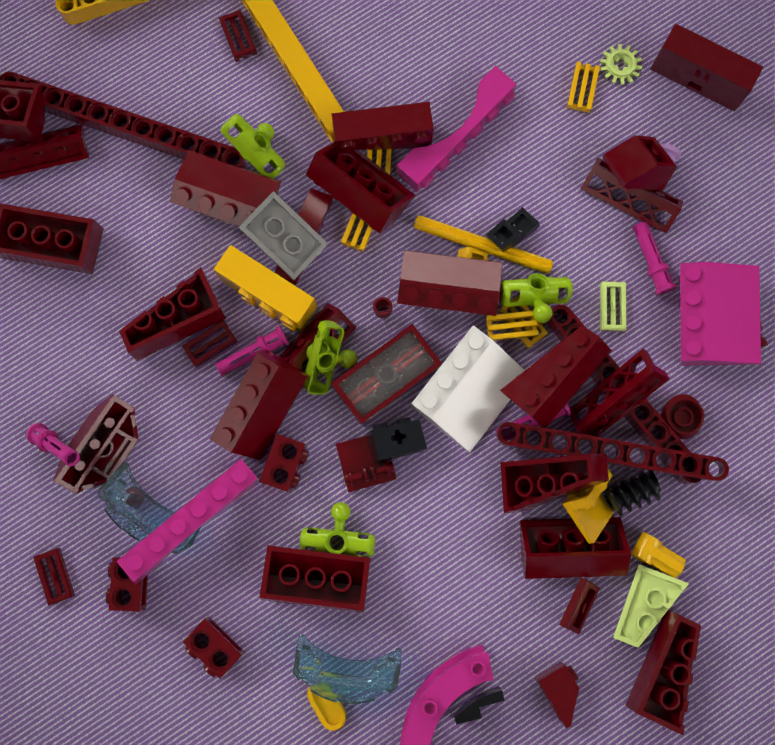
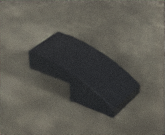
[486,207,540,252]
[453,686,505,725]

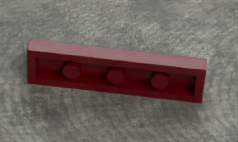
[0,124,90,179]
[581,158,683,233]
[280,303,357,388]
[570,348,670,437]

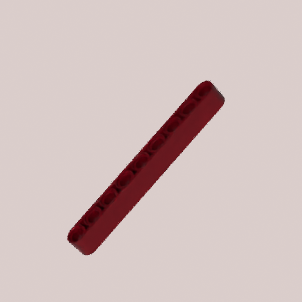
[547,304,701,484]
[496,422,729,481]

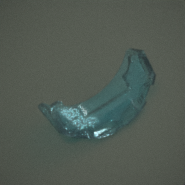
[98,461,201,554]
[293,634,402,704]

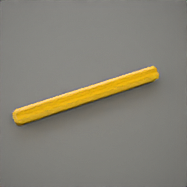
[414,215,553,274]

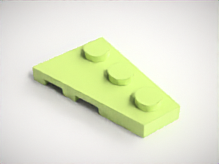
[613,564,689,648]

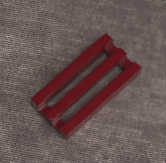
[219,10,257,62]
[182,320,238,368]
[33,548,75,606]
[559,577,600,634]

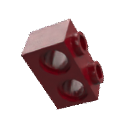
[259,434,309,493]
[106,557,148,612]
[183,616,245,679]

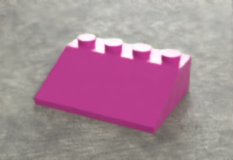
[680,262,761,366]

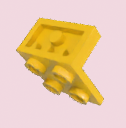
[562,469,613,544]

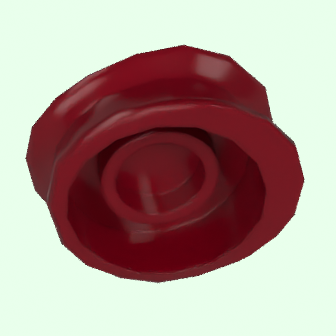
[661,394,705,439]

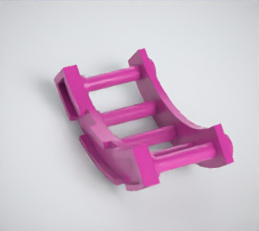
[400,645,494,745]

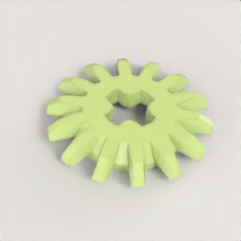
[600,44,642,85]

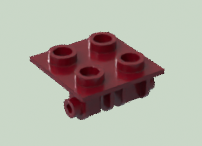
[336,436,397,493]

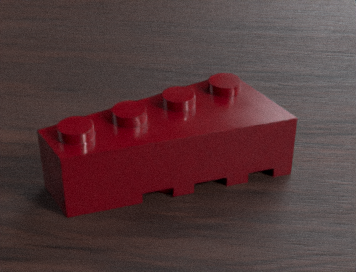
[331,101,434,152]
[119,267,226,361]
[500,325,612,428]
[500,454,609,514]
[625,610,701,735]

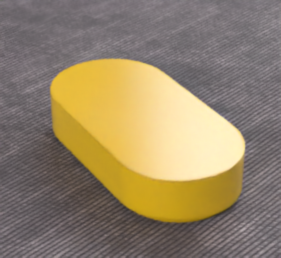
[307,679,347,731]

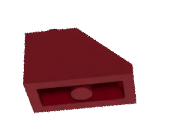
[535,662,579,729]

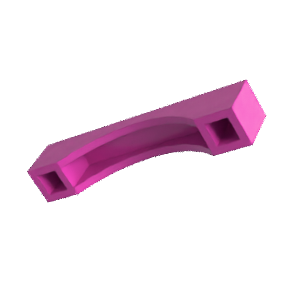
[397,65,516,192]
[116,459,258,584]

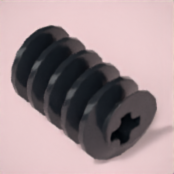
[603,470,661,516]

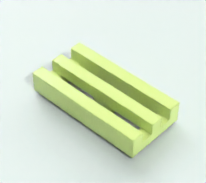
[600,282,626,332]

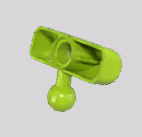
[220,114,286,179]
[499,273,573,323]
[303,320,358,395]
[299,502,376,558]

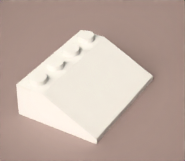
[411,325,525,453]

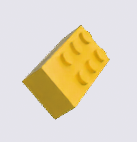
[213,245,318,333]

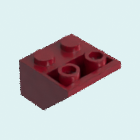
[602,135,677,191]

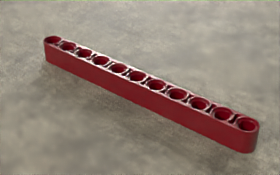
[0,71,247,169]

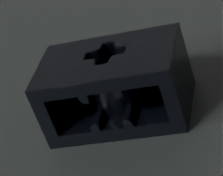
[366,417,427,463]

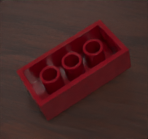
[0,203,104,274]

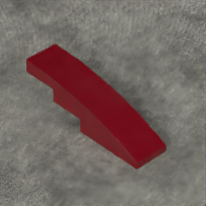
[274,188,333,285]

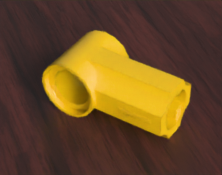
[631,532,686,578]

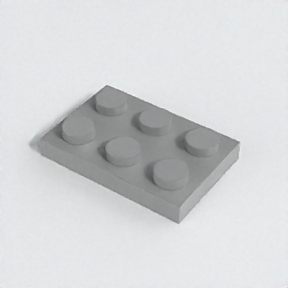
[239,191,328,280]

